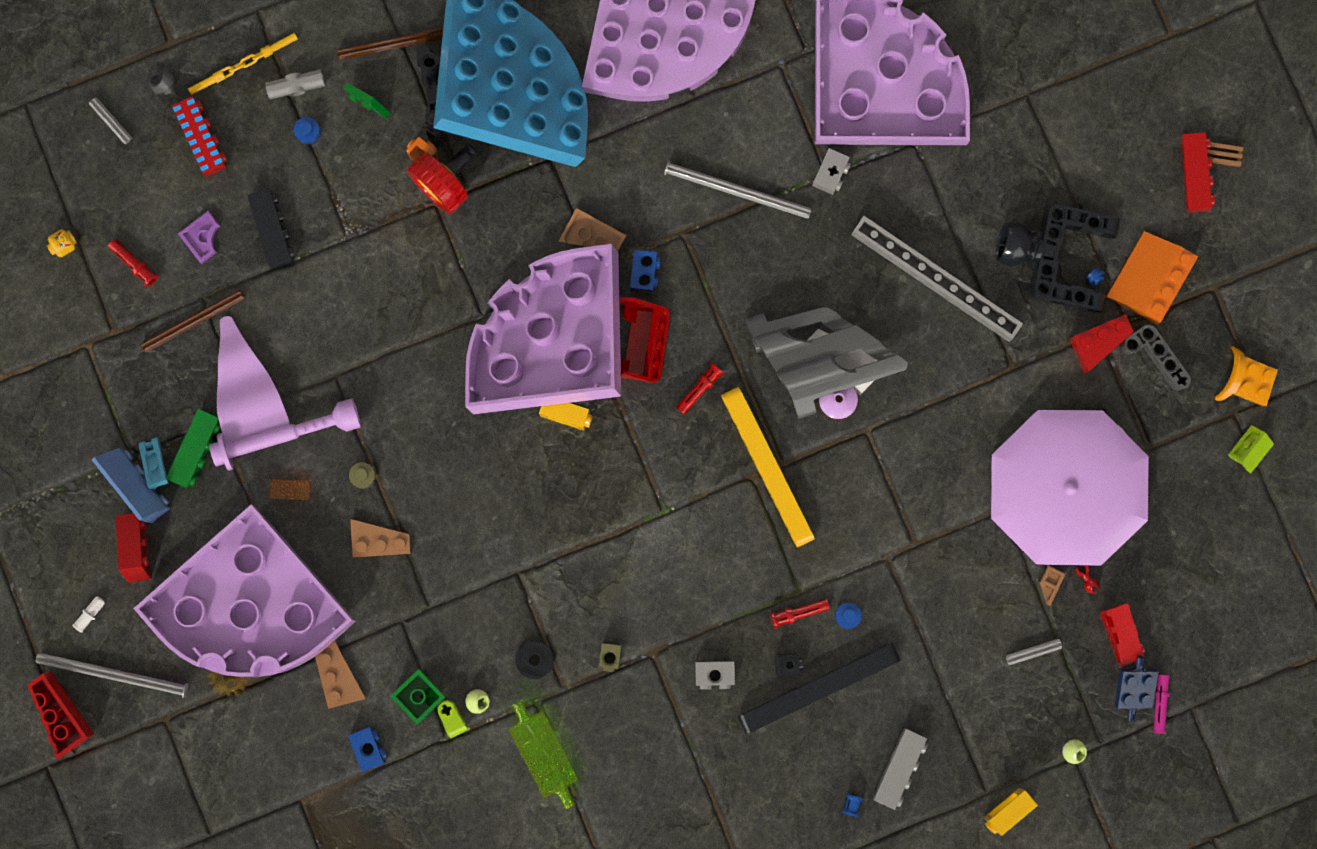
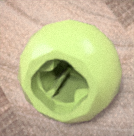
[465,689,490,714]
[1062,739,1087,764]

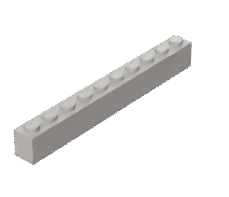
[852,216,1023,342]

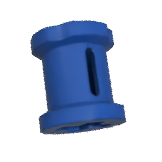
[841,794,863,818]

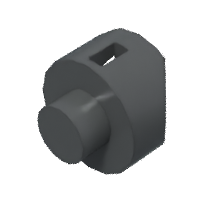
[146,67,175,95]

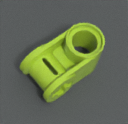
[438,700,468,739]

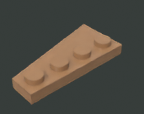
[315,641,367,709]

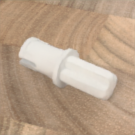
[72,596,105,632]

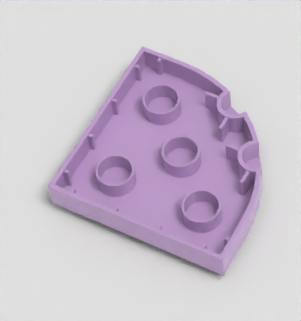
[582,0,756,101]
[815,0,970,145]
[465,244,621,414]
[133,505,356,677]

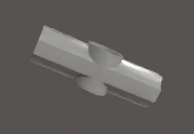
[265,69,325,100]

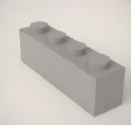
[872,728,928,810]

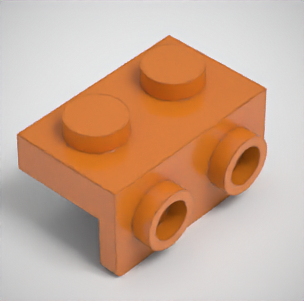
[406,137,440,160]

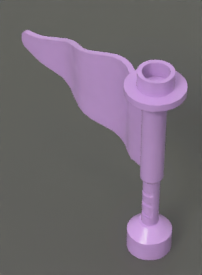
[209,316,361,471]

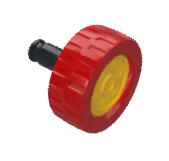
[407,144,477,214]

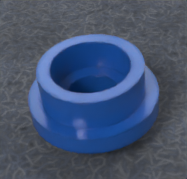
[1087,268,1105,286]

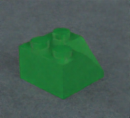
[390,669,445,724]

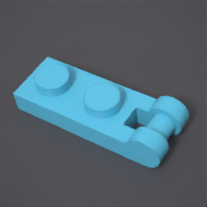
[139,437,168,489]

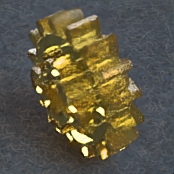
[207,671,249,696]

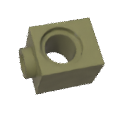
[599,643,621,672]

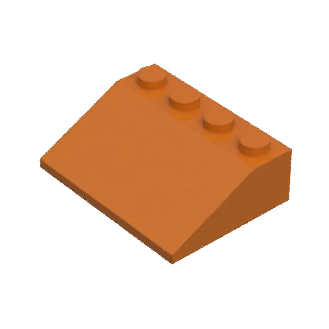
[1106,231,1198,325]

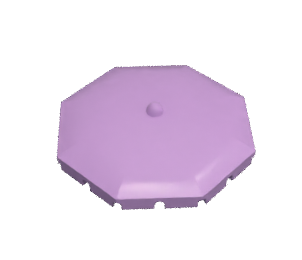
[991,410,1149,565]

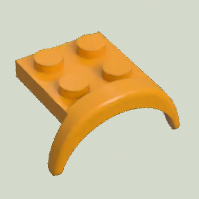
[1215,346,1278,406]

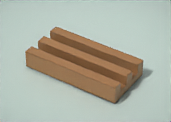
[1207,142,1244,167]

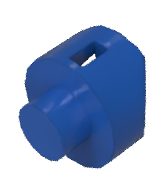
[294,117,321,144]
[835,603,862,629]

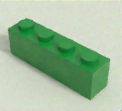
[167,409,221,489]

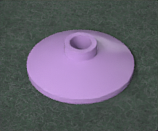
[819,387,858,419]

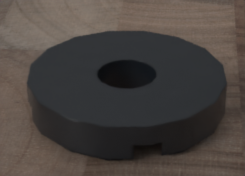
[515,641,554,679]

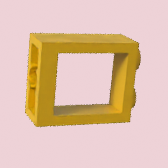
[539,403,592,431]
[984,788,1038,836]

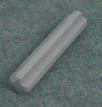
[89,97,132,144]
[1006,639,1062,665]

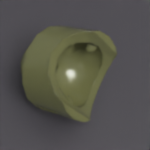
[349,462,376,489]

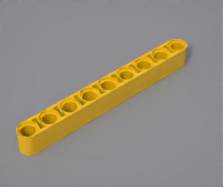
[721,387,814,548]

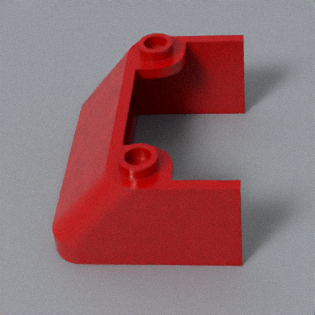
[619,297,670,383]

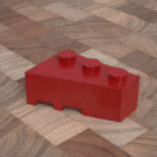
[1069,314,1133,374]
[116,513,151,583]
[1099,603,1145,666]

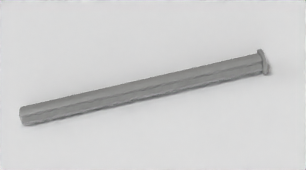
[664,160,811,218]
[36,653,189,698]

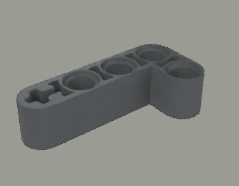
[1121,325,1191,391]

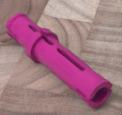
[1153,674,1170,734]

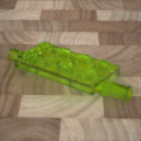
[508,700,579,810]

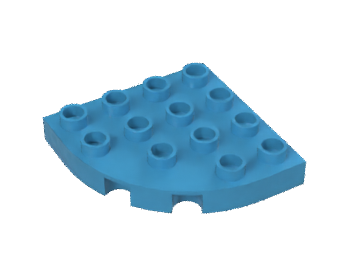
[433,0,588,167]

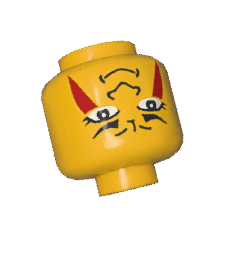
[46,229,77,257]

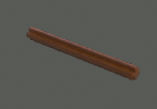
[337,27,443,60]
[141,290,244,352]

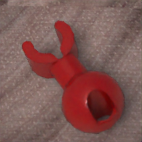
[1075,565,1100,594]

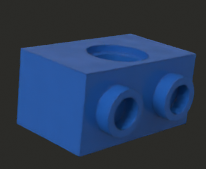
[348,726,387,772]

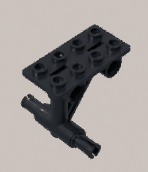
[417,45,443,148]

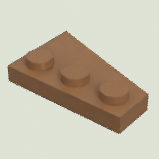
[558,208,627,251]
[350,519,411,558]

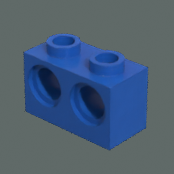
[630,250,660,293]

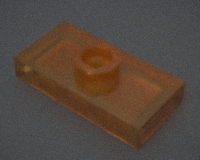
[270,479,310,500]

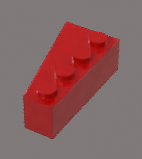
[28,671,95,760]

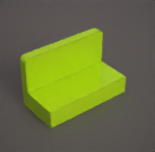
[1228,425,1274,473]

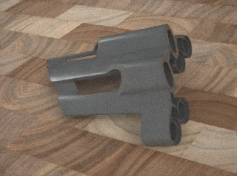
[745,307,908,419]

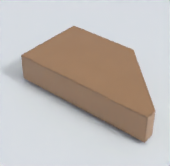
[1039,565,1066,606]

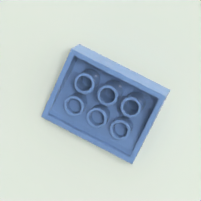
[92,448,170,523]

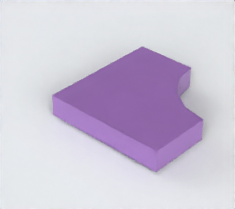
[178,211,221,264]

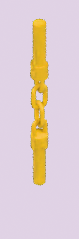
[188,33,298,95]

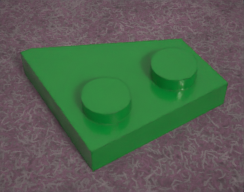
[343,83,391,119]

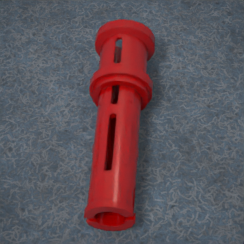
[108,239,159,288]
[676,363,724,415]
[770,598,830,629]

